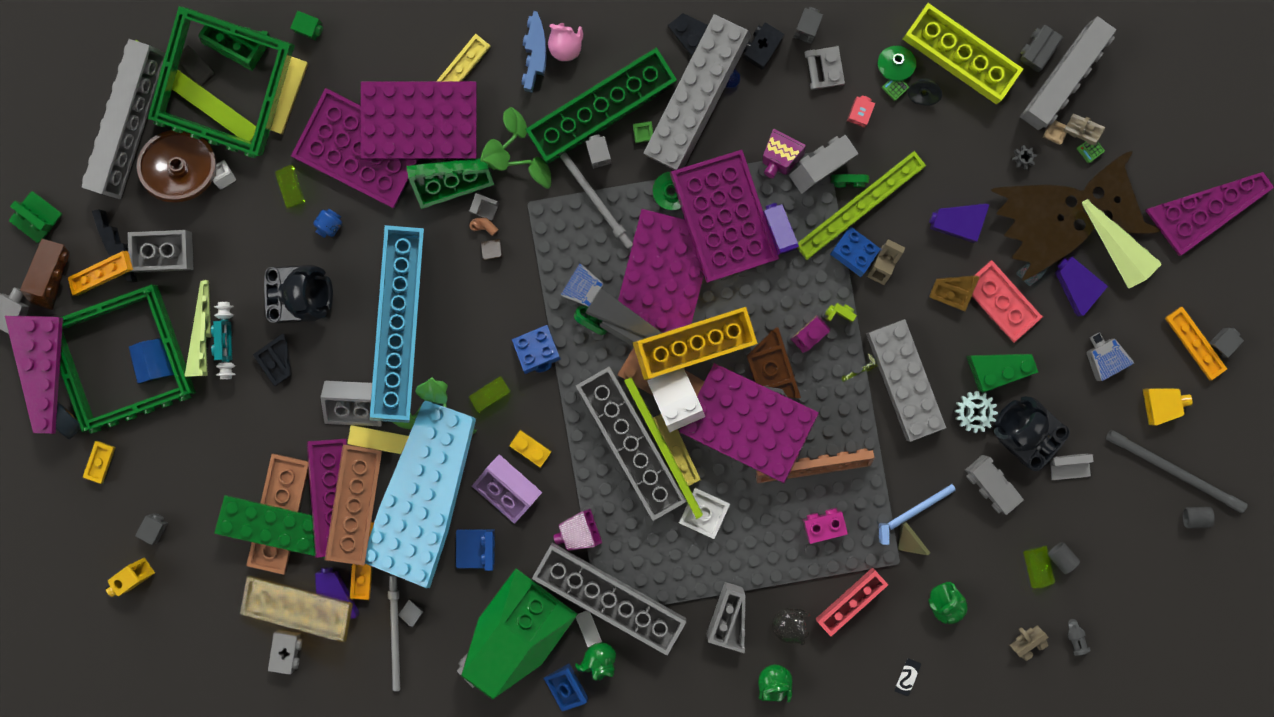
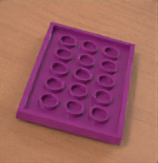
[361,81,477,159]
[291,88,419,208]
[670,150,779,283]
[618,209,704,333]
[679,363,819,484]

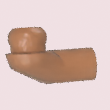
[469,218,499,236]

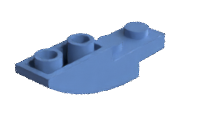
[521,11,547,93]

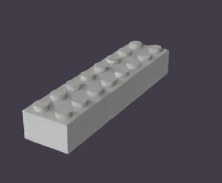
[643,14,751,170]
[82,39,166,199]
[576,366,687,521]
[532,542,686,655]

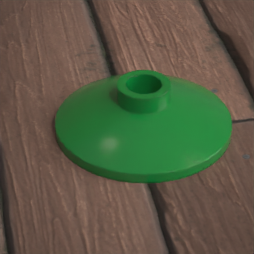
[878,46,916,81]
[653,172,681,210]

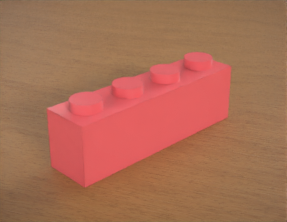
[816,568,888,637]

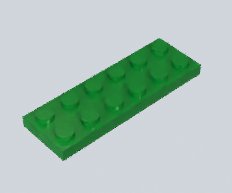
[214,495,325,558]

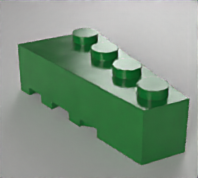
[406,158,494,209]

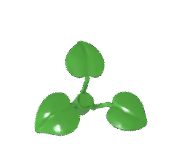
[480,107,551,189]
[392,377,477,434]

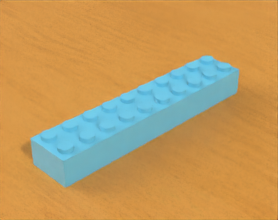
[370,225,424,423]

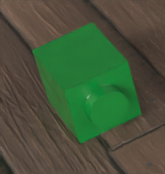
[290,10,323,41]

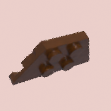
[747,327,801,398]

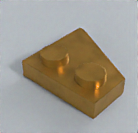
[929,276,980,311]

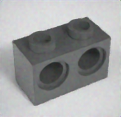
[793,7,823,44]

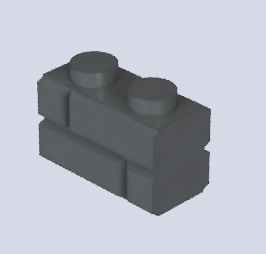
[1020,25,1064,72]

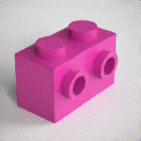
[803,508,848,544]

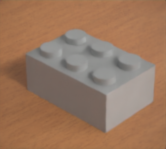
[128,230,193,272]

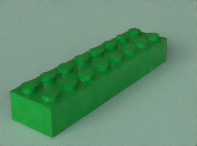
[525,47,677,165]

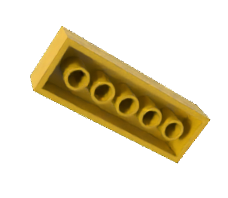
[632,307,758,380]

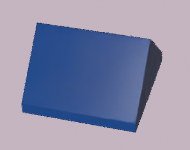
[129,338,174,384]
[544,663,588,711]

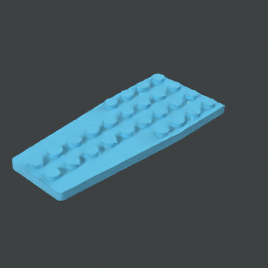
[365,401,476,588]

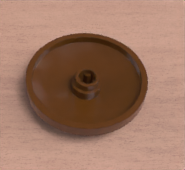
[137,130,216,202]

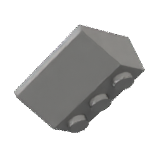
[321,381,382,426]

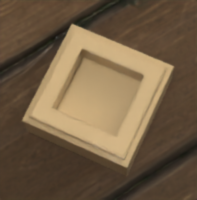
[1043,120,1067,145]

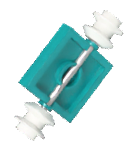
[211,302,236,379]

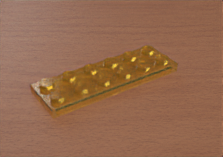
[240,576,353,642]

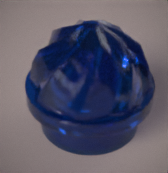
[725,70,740,88]

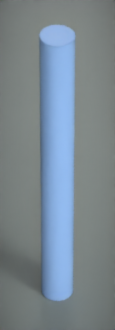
[887,484,956,530]

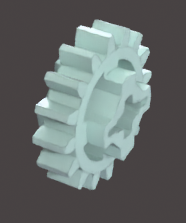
[954,391,998,433]

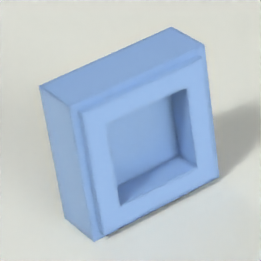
[879,523,889,545]

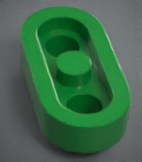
[831,174,869,188]
[574,305,608,335]

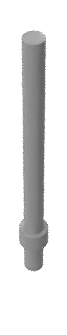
[560,152,633,249]
[388,575,400,691]

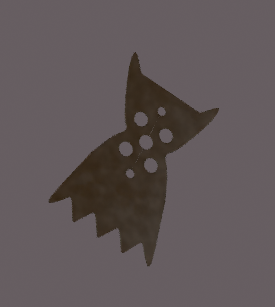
[991,151,1161,281]

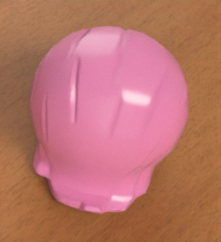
[548,23,583,61]

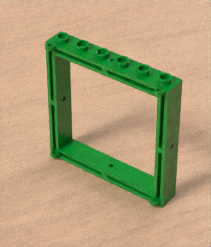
[148,6,295,158]
[60,285,196,434]

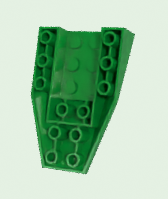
[461,569,578,700]

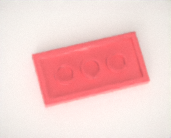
[972,260,1043,343]

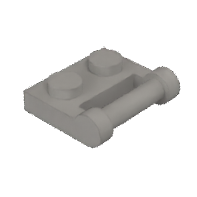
[804,46,845,90]

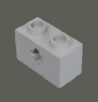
[586,135,612,169]
[268,630,303,675]

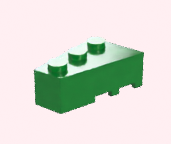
[198,25,270,71]
[966,354,1038,392]

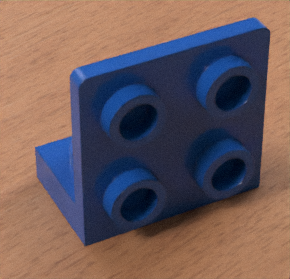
[456,529,495,571]

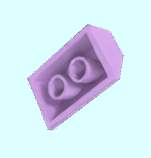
[472,455,542,524]

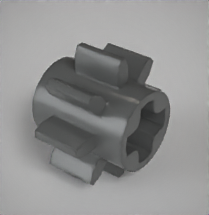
[1011,145,1037,170]

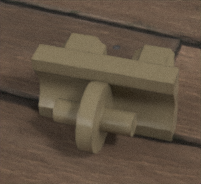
[1064,113,1105,145]
[1010,625,1048,661]

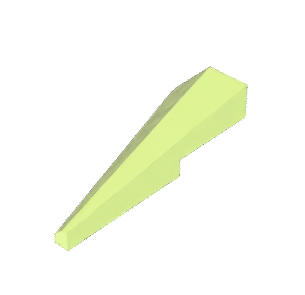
[1082,199,1161,289]
[185,280,211,377]

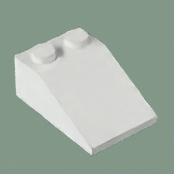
[647,368,705,432]

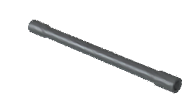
[1106,430,1248,514]

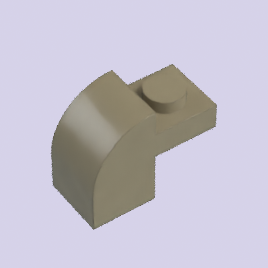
[867,239,905,285]

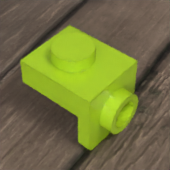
[825,303,857,322]

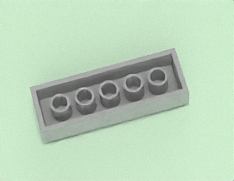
[1020,16,1116,130]
[866,319,946,442]

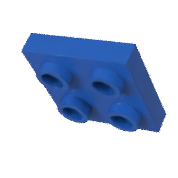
[830,226,881,277]
[512,325,561,374]

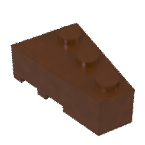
[20,239,69,310]

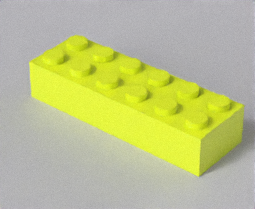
[902,3,1023,105]

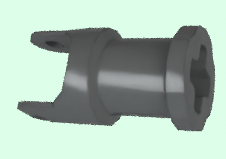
[1068,619,1091,655]

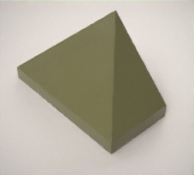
[898,522,930,555]

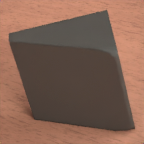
[398,599,425,627]

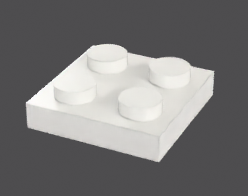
[679,488,730,539]

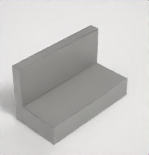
[1050,453,1093,480]

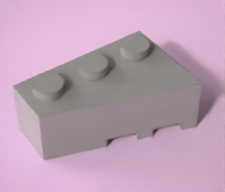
[789,135,859,194]
[965,455,1024,515]
[706,582,745,653]

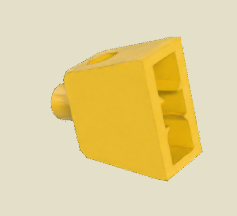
[1143,388,1193,425]
[106,557,155,597]

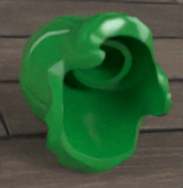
[928,582,968,624]
[575,642,616,681]
[758,664,793,702]

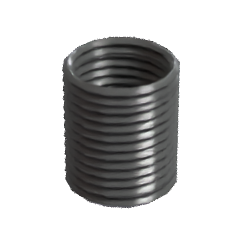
[1183,507,1214,528]
[1048,542,1080,574]

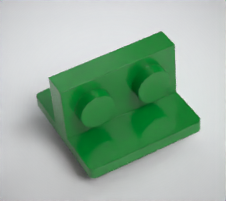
[9,191,62,243]

